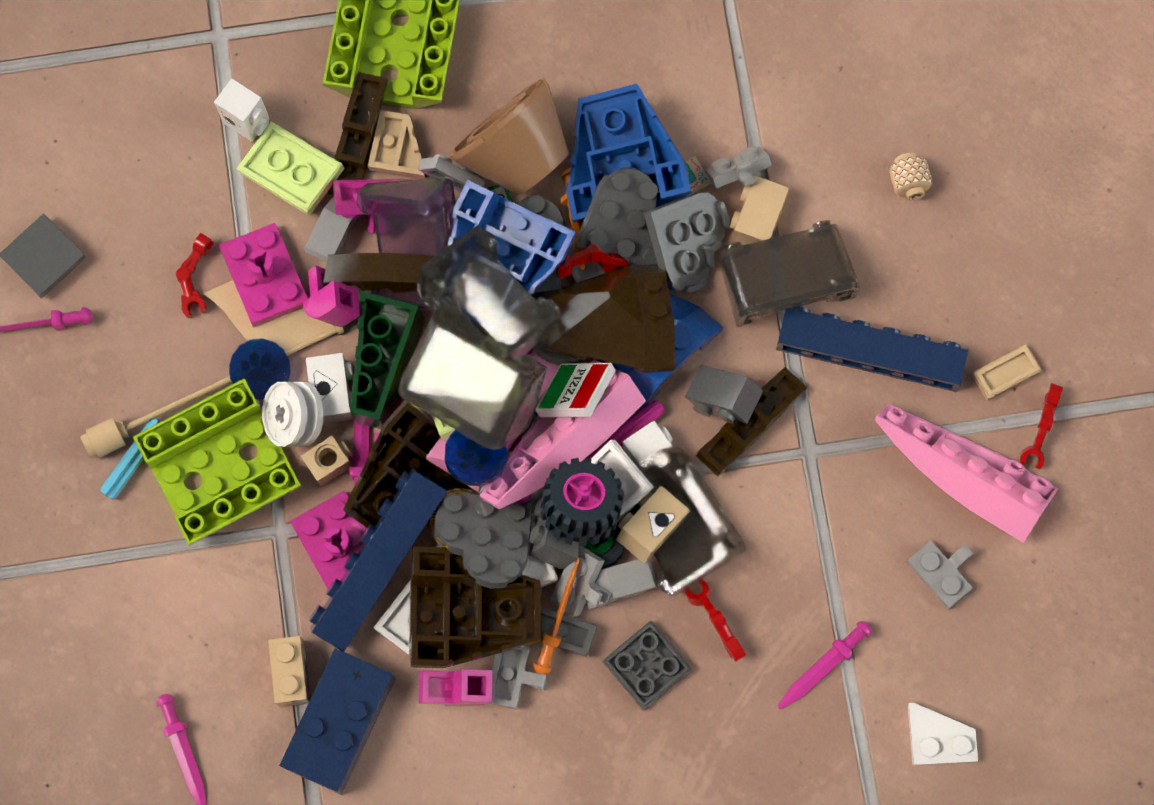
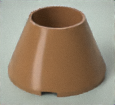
[449,78,569,195]

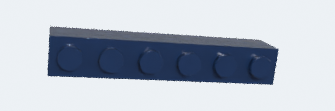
[776,306,968,392]
[309,468,447,652]

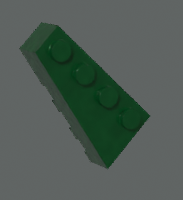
[350,291,425,429]

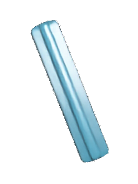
[100,418,161,500]

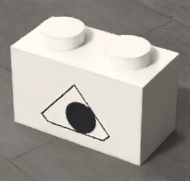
[214,78,270,142]
[306,353,353,424]

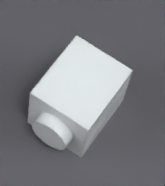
[623,421,673,472]

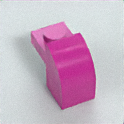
[303,266,360,327]
[419,669,492,707]

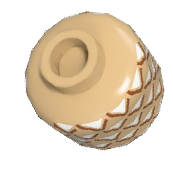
[889,153,932,200]

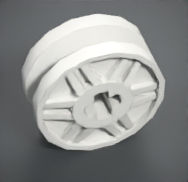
[262,382,324,447]

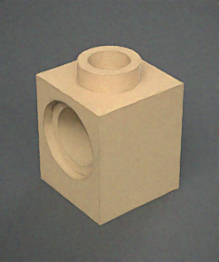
[301,436,352,487]

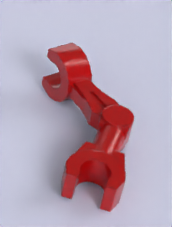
[176,233,214,319]
[556,244,629,279]
[1020,383,1063,470]
[685,580,746,662]

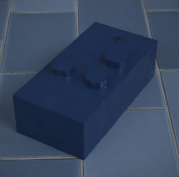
[279,648,396,795]

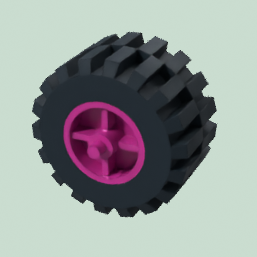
[540,458,624,546]

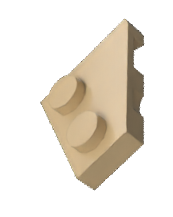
[368,110,427,179]

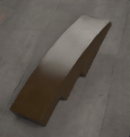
[328,72,388,195]
[323,253,448,293]
[696,367,807,477]

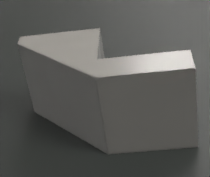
[304,197,361,262]
[586,559,659,609]

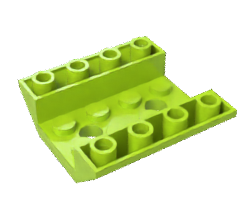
[322,0,460,109]
[133,379,302,546]

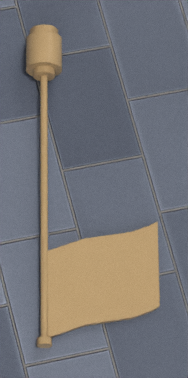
[80,280,344,458]

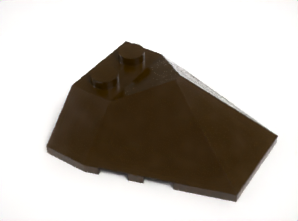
[539,264,675,373]
[343,399,472,528]
[409,546,541,669]

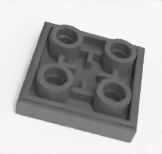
[0,213,86,299]
[602,620,691,710]

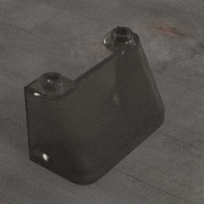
[718,220,860,327]
[417,225,561,379]
[398,306,548,449]
[624,447,746,596]

